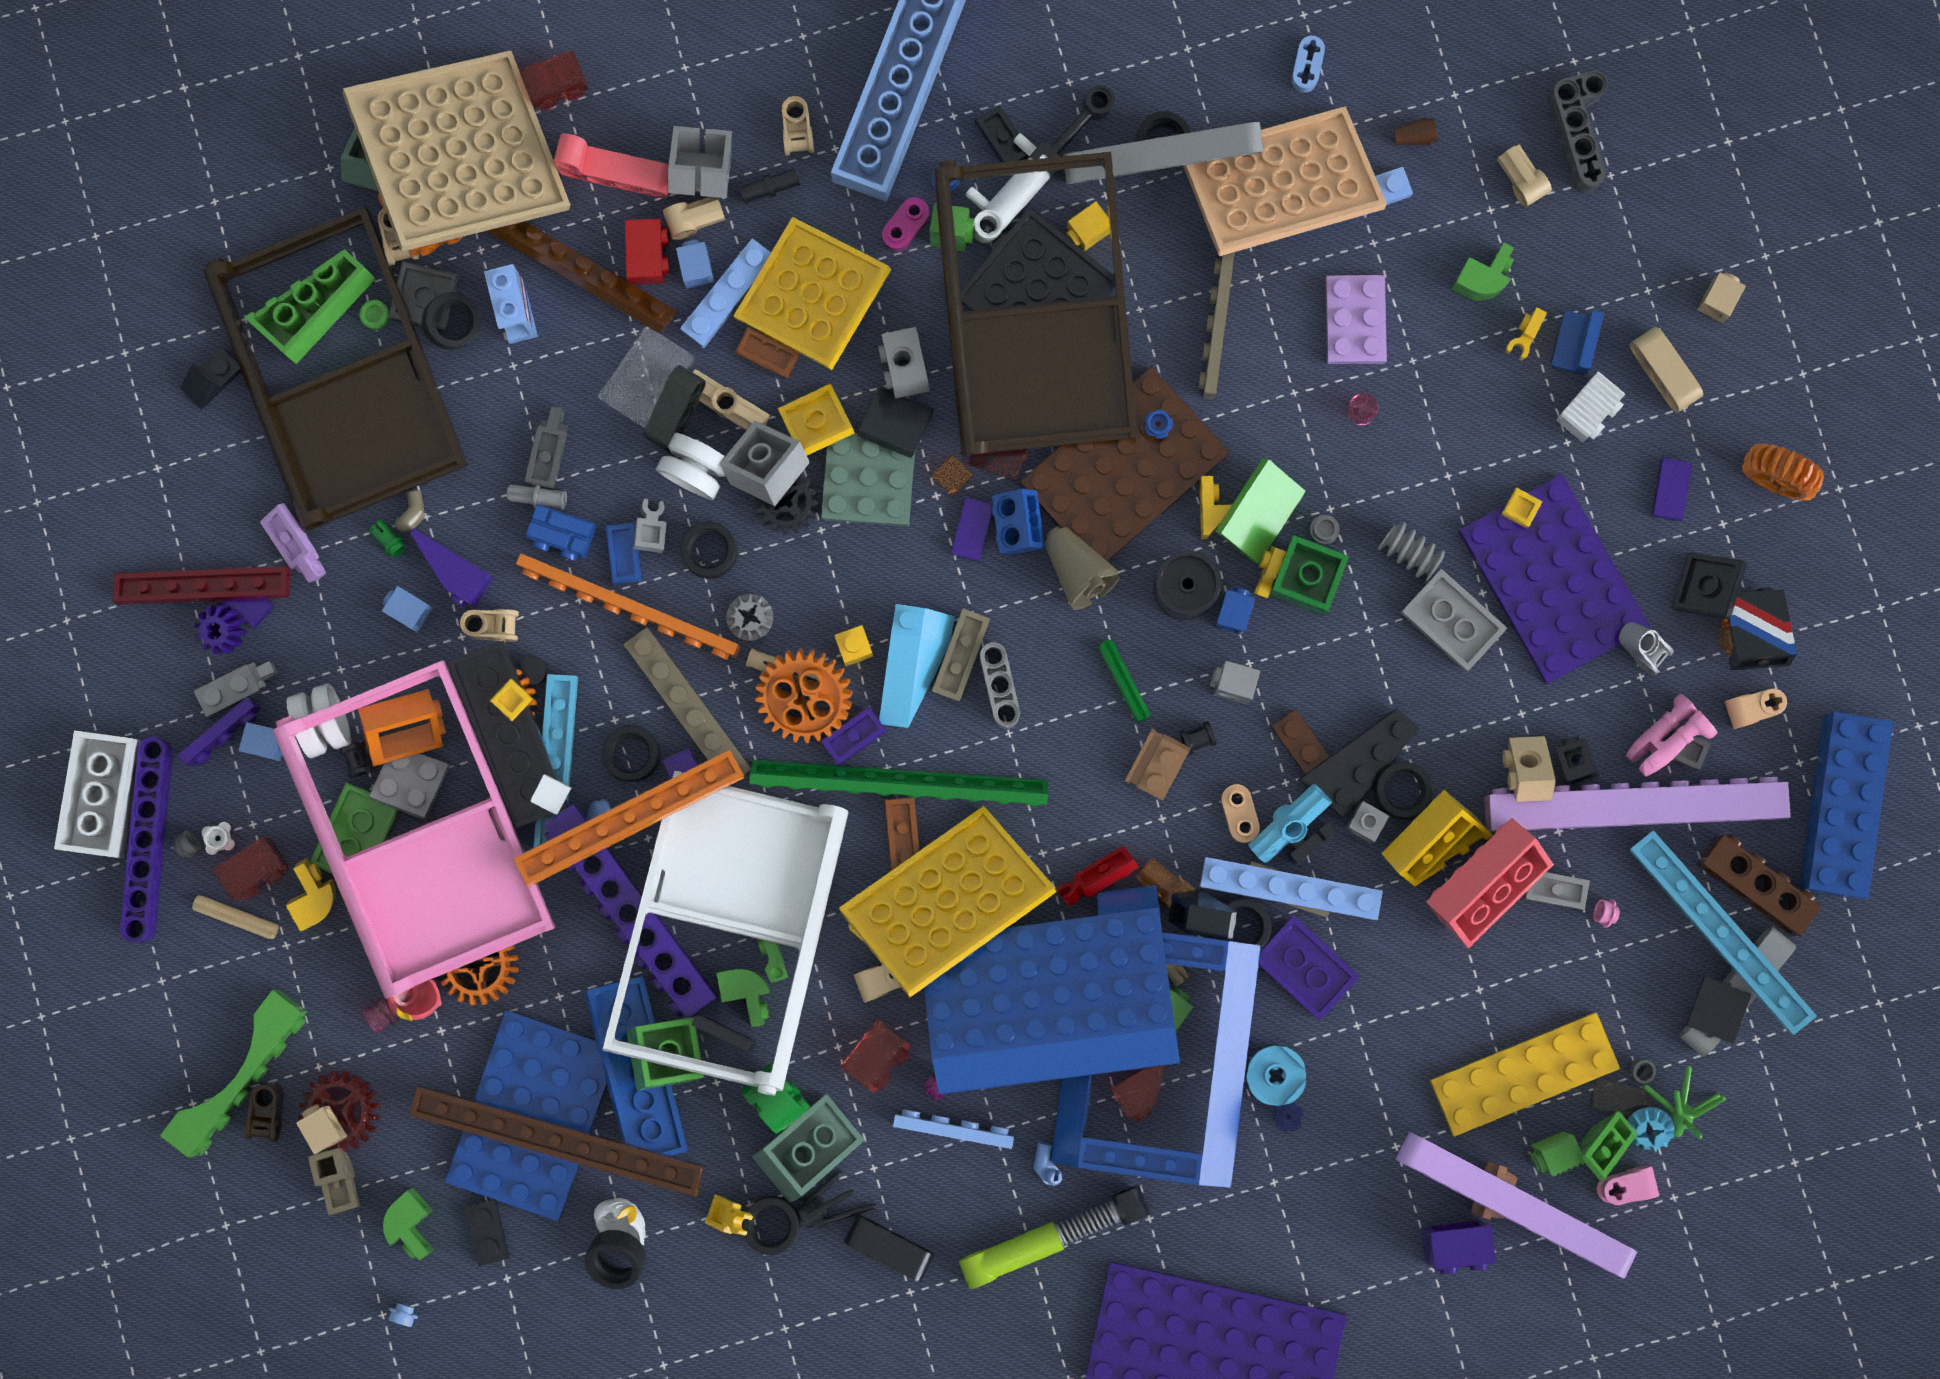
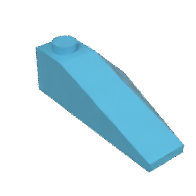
[879,604,955,729]

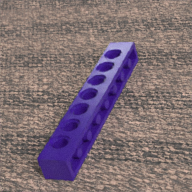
[544,804,718,1018]

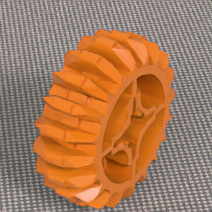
[1742,443,1824,501]
[441,945,519,1005]

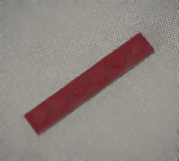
[112,566,291,605]

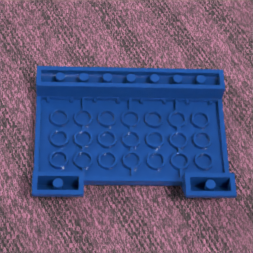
[924,885,1180,1095]

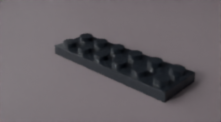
[447,640,569,829]

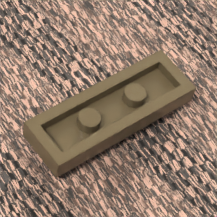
[931,608,990,702]

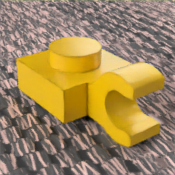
[1505,308,1547,361]

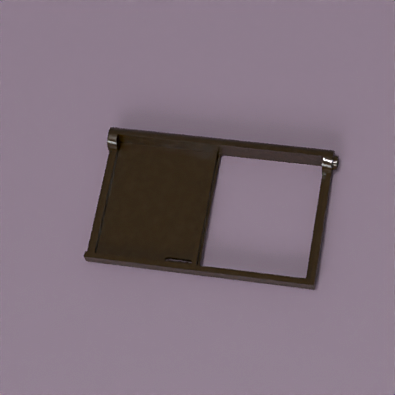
[933,152,1138,455]
[203,207,468,531]

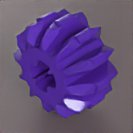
[193,604,247,655]

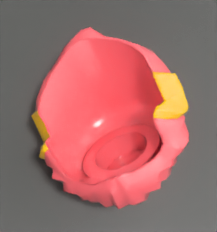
[387,979,442,1021]

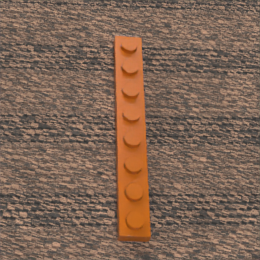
[516,553,740,660]
[513,750,744,888]

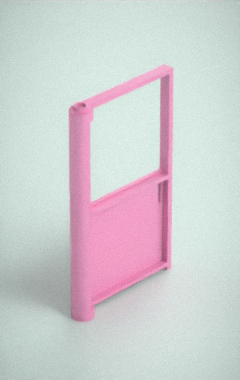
[272,661,555,999]

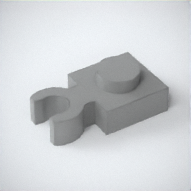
[633,499,667,553]

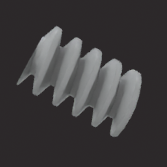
[1377,522,1445,583]

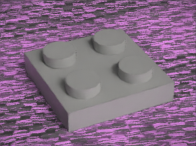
[369,753,450,821]

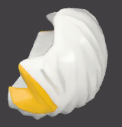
[594,1198,646,1246]

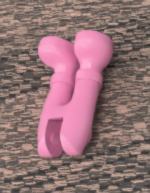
[1626,693,1718,777]

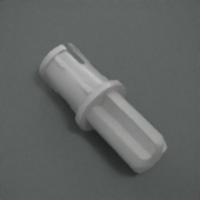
[507,484,567,510]

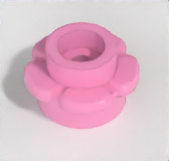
[1593,899,1620,928]

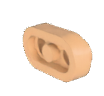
[1221,784,1260,843]

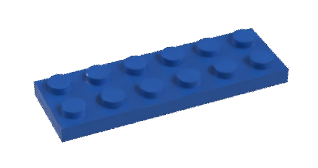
[584,976,688,1156]

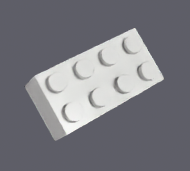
[54,730,141,859]

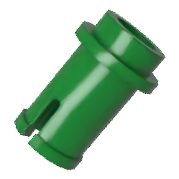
[368,520,406,558]

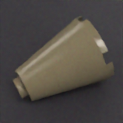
[1044,526,1120,610]

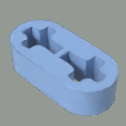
[1292,36,1325,93]

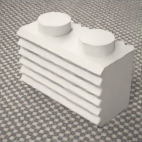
[1556,371,1625,442]

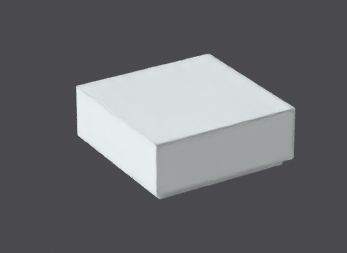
[530,774,572,815]

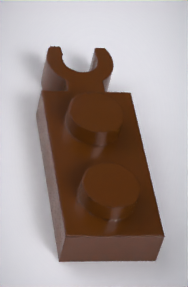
[1271,709,1329,774]

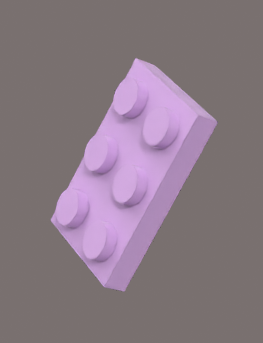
[1325,275,1387,364]

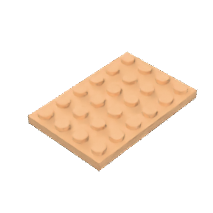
[1183,106,1386,256]

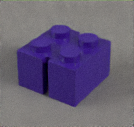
[1421,1220,1496,1274]

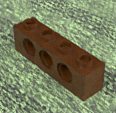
[1696,834,1822,937]

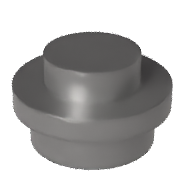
[1310,515,1340,545]

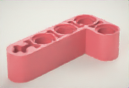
[553,133,669,198]

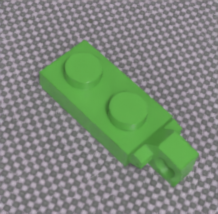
[757,939,789,983]

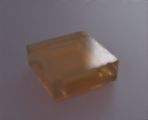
[932,455,973,497]

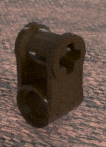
[244,1082,284,1142]

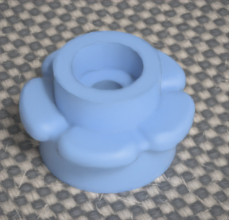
[388,1303,418,1327]

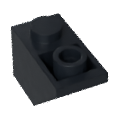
[1169,890,1237,941]

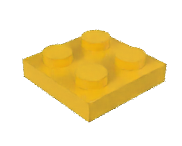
[778,384,855,456]

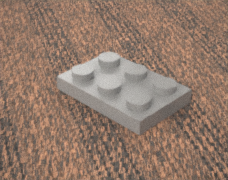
[1401,569,1507,672]

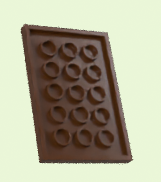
[1020,366,1230,561]

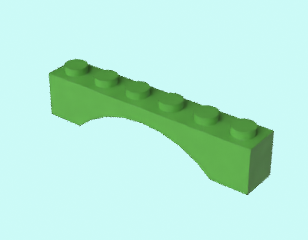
[160,990,308,1158]

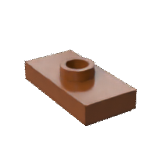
[735,327,800,380]

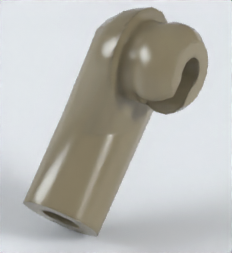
[395,490,425,532]

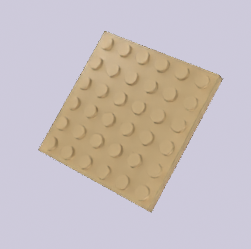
[342,51,571,252]

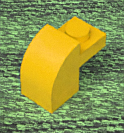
[286,858,336,932]

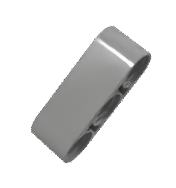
[980,642,1020,729]

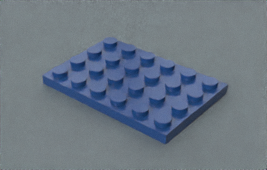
[445,1010,607,1221]

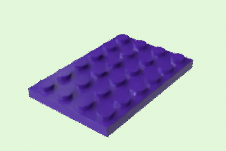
[1458,474,1650,685]

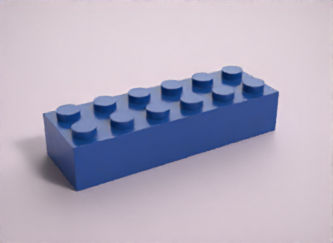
[1799,712,1893,900]

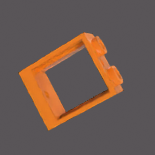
[358,689,446,767]

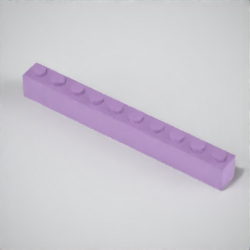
[1484,777,1791,832]

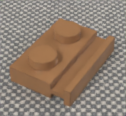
[1125,728,1190,801]

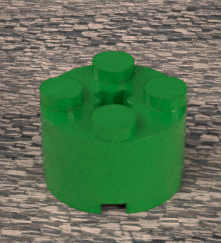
[740,1061,811,1135]

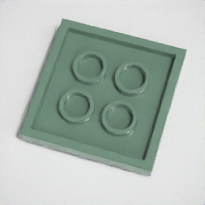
[821,433,915,527]

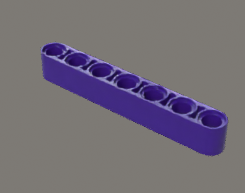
[120,736,173,943]

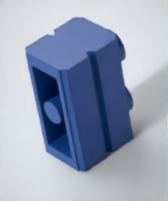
[526,504,596,562]

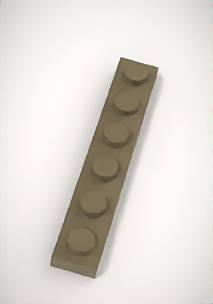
[1198,252,1235,400]
[623,627,751,786]

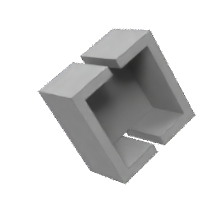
[668,126,732,198]

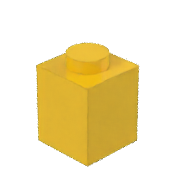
[1066,201,1110,251]
[834,625,874,667]

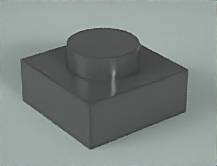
[1673,736,1711,771]

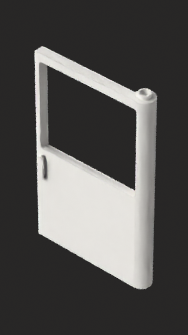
[603,770,848,1096]

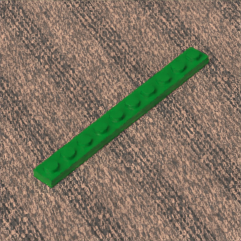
[750,760,1048,806]

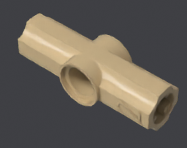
[693,369,770,431]

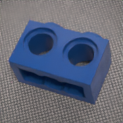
[992,489,1045,555]

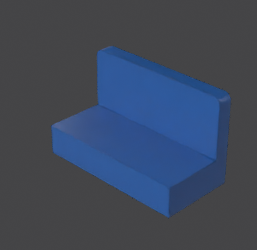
[1551,310,1604,375]

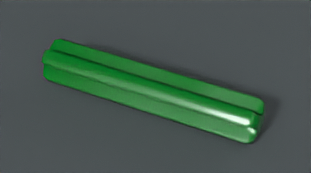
[1098,639,1150,722]

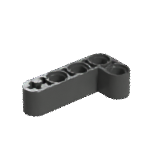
[1548,71,1608,194]

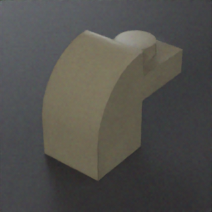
[308,1148,361,1216]

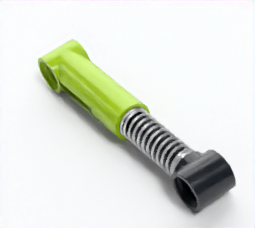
[958,1185,1151,1290]

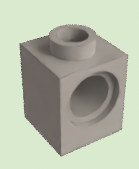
[1344,801,1389,843]

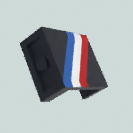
[1728,587,1797,671]

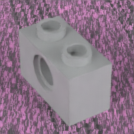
[878,327,929,399]
[1210,661,1260,705]

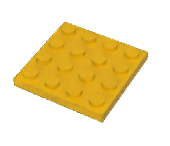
[733,217,891,370]

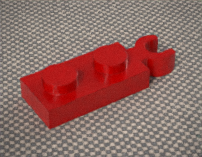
[1057,845,1139,907]

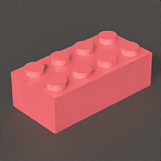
[1426,818,1554,949]

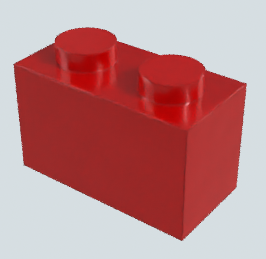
[625,219,670,285]

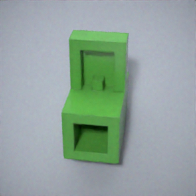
[1451,243,1514,301]
[717,969,771,1028]
[383,1188,434,1261]

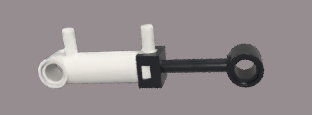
[966,85,1114,244]

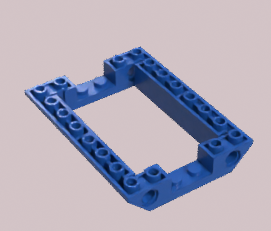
[1051,932,1261,1188]

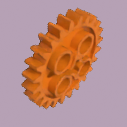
[755,648,853,744]

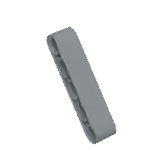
[1679,926,1796,1057]

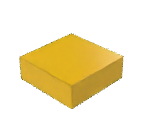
[1501,487,1543,529]
[490,678,533,721]

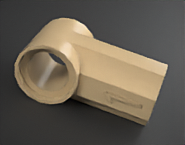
[1497,144,1552,207]
[663,197,725,240]

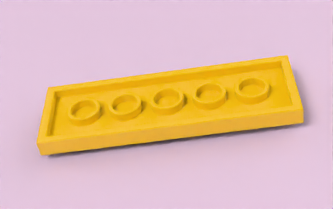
[1429,1013,1620,1137]

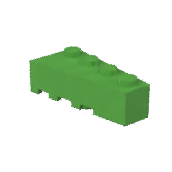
[244,249,376,364]

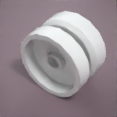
[655,433,726,500]
[286,683,352,758]

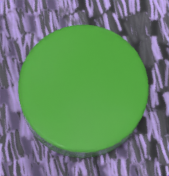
[359,300,390,331]

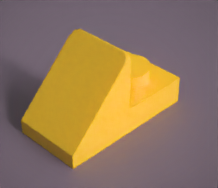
[1199,476,1232,539]

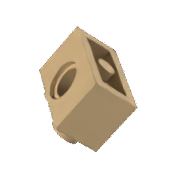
[1502,736,1556,802]

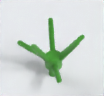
[1643,1065,1726,1139]

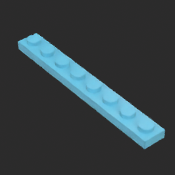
[1630,830,1817,1036]

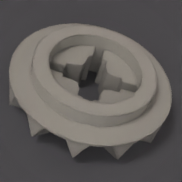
[726,593,774,641]

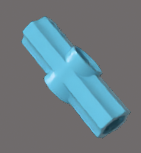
[1248,784,1332,863]

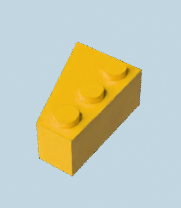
[1381,790,1494,886]

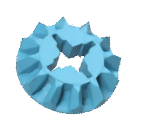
[1627,1107,1674,1153]

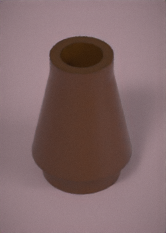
[1394,116,1438,145]

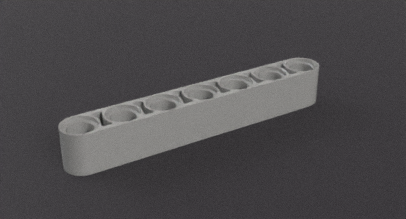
[1063,122,1264,184]

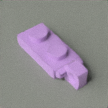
[260,503,326,582]

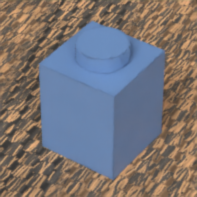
[676,240,715,289]
[382,586,433,633]
[239,722,283,761]

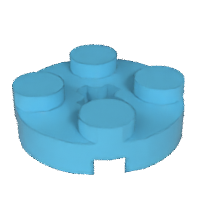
[1245,1045,1306,1106]

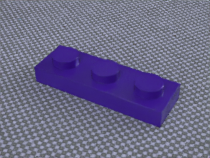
[178,697,261,766]

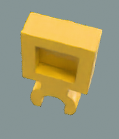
[1254,546,1286,598]
[705,1194,753,1236]

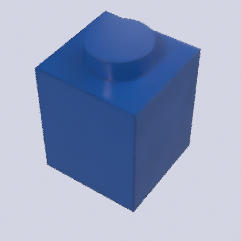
[1215,587,1255,635]

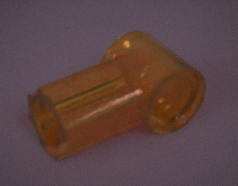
[1135,858,1196,909]

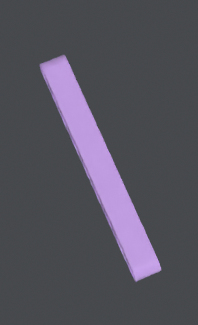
[1395,1132,1637,1279]

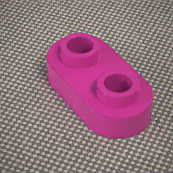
[882,197,929,251]

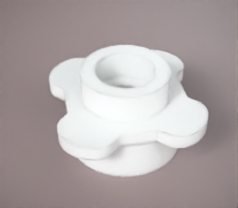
[202,822,235,855]

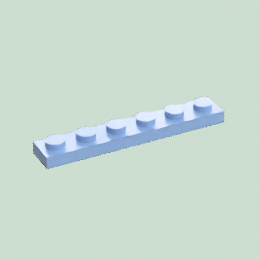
[1200,857,1383,920]

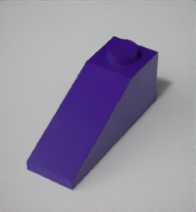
[411,528,493,608]

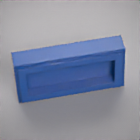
[606,522,642,585]

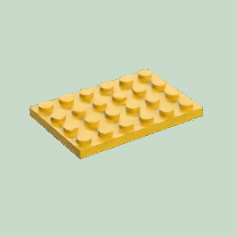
[839,806,1056,997]

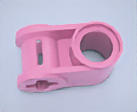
[1596,1165,1660,1205]

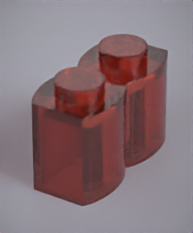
[519,51,588,110]

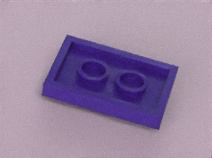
[1258,915,1360,1021]

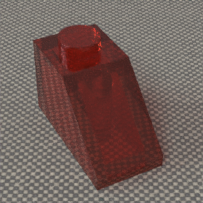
[1110,1065,1166,1122]

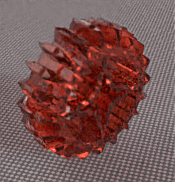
[298,1071,381,1152]

